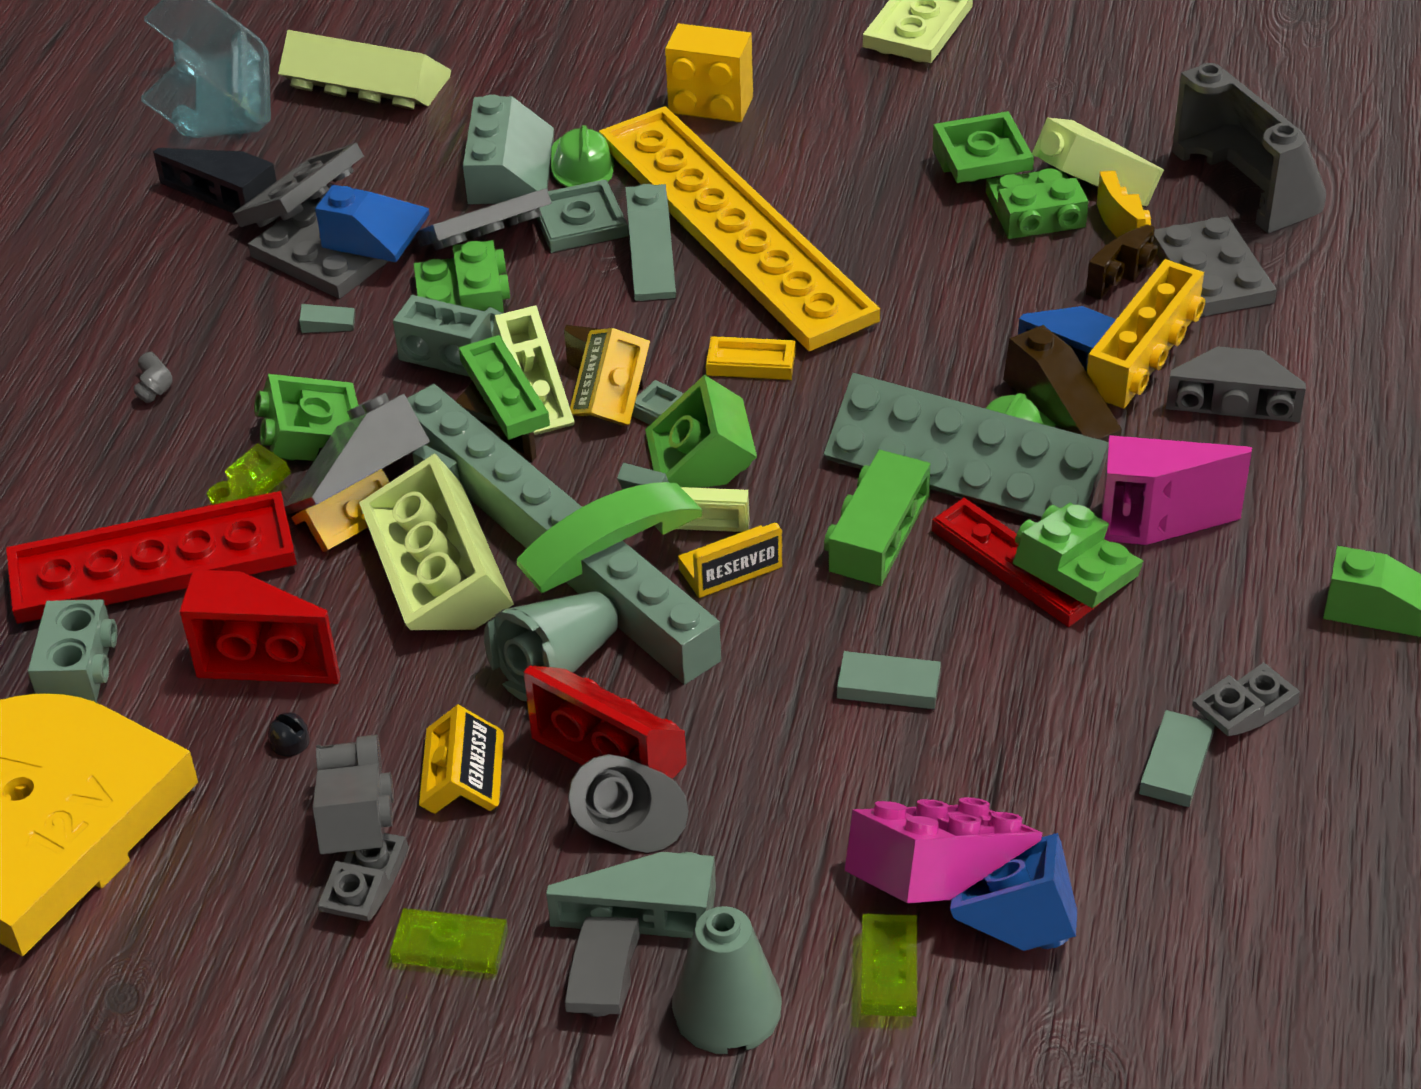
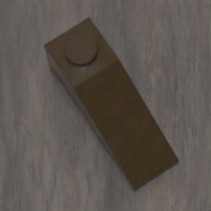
[1003,325,1122,442]

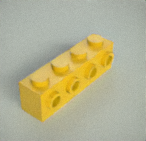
[1087,259,1205,409]

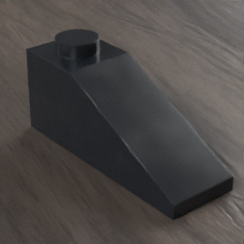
[153,148,277,213]

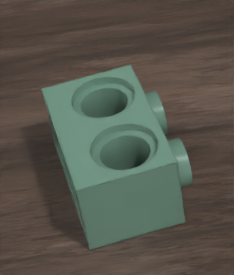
[393,295,492,377]
[28,600,117,702]

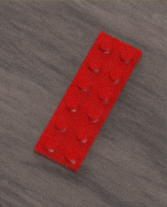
[6,491,297,624]

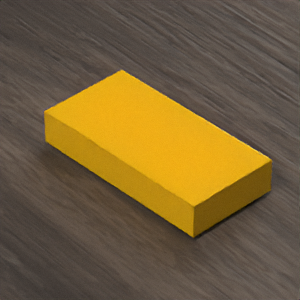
[706,336,795,380]

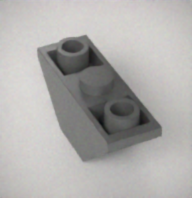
[1166,346,1306,422]

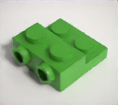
[932,111,1034,183]
[986,168,1088,239]
[414,240,510,313]
[254,374,358,461]
[1013,502,1144,608]

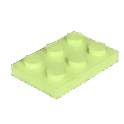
[863,0,973,63]

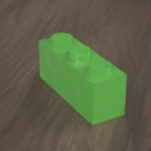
[824,449,931,586]

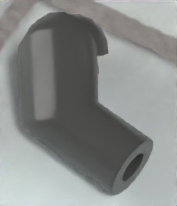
[134,352,172,403]

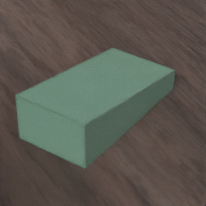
[299,304,356,333]

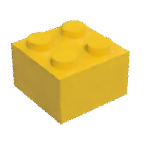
[665,23,753,122]

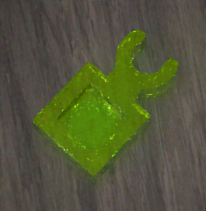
[206,443,291,505]

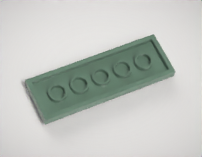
[823,373,1109,520]

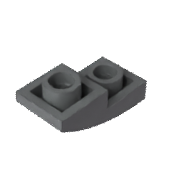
[1192,662,1300,736]
[318,833,409,921]
[565,917,640,1016]

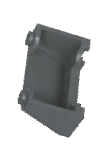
[1172,63,1327,234]

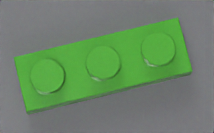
[459,335,550,440]

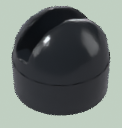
[268,713,310,756]

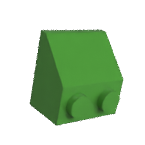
[645,375,757,488]

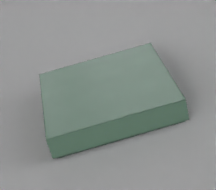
[536,180,629,253]

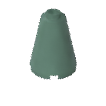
[484,591,618,702]
[672,906,782,1054]

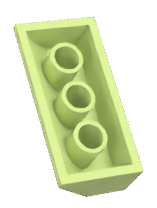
[278,30,451,110]
[359,454,514,630]

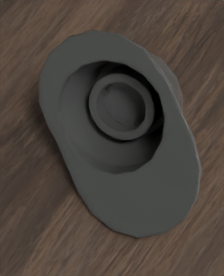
[568,754,689,853]

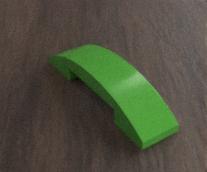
[517,482,702,594]

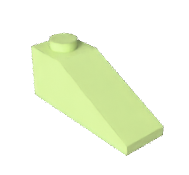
[1032,117,1164,206]
[492,305,575,435]

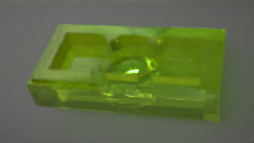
[390,908,508,974]
[861,914,917,1017]

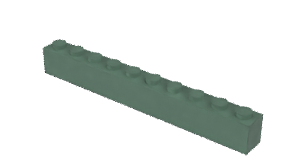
[407,384,721,685]

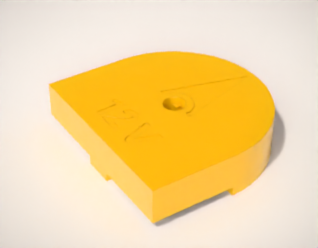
[0,694,198,956]

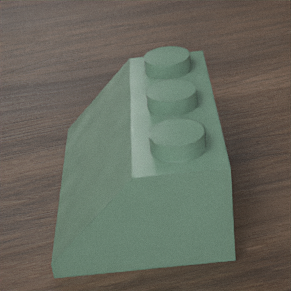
[463,95,554,204]

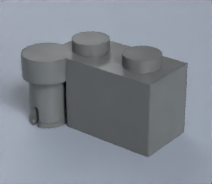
[313,734,394,854]

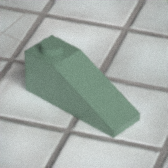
[625,184,676,301]
[546,852,716,938]

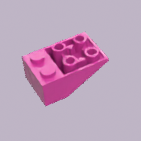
[1101,435,1252,545]
[845,797,1042,903]

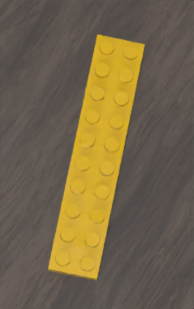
[599,106,880,352]

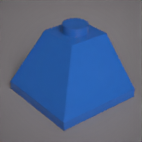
[315,185,430,262]
[950,833,1077,951]

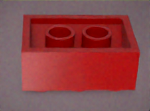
[523,665,687,779]

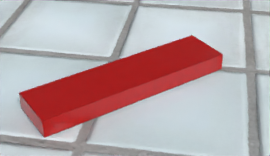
[932,498,1101,628]

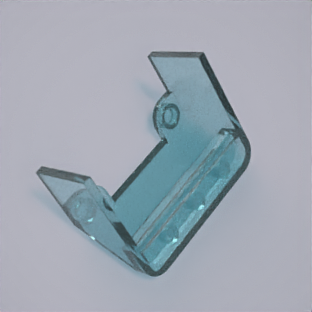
[141,0,271,138]

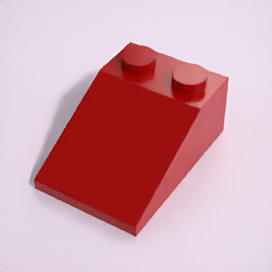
[179,570,341,684]

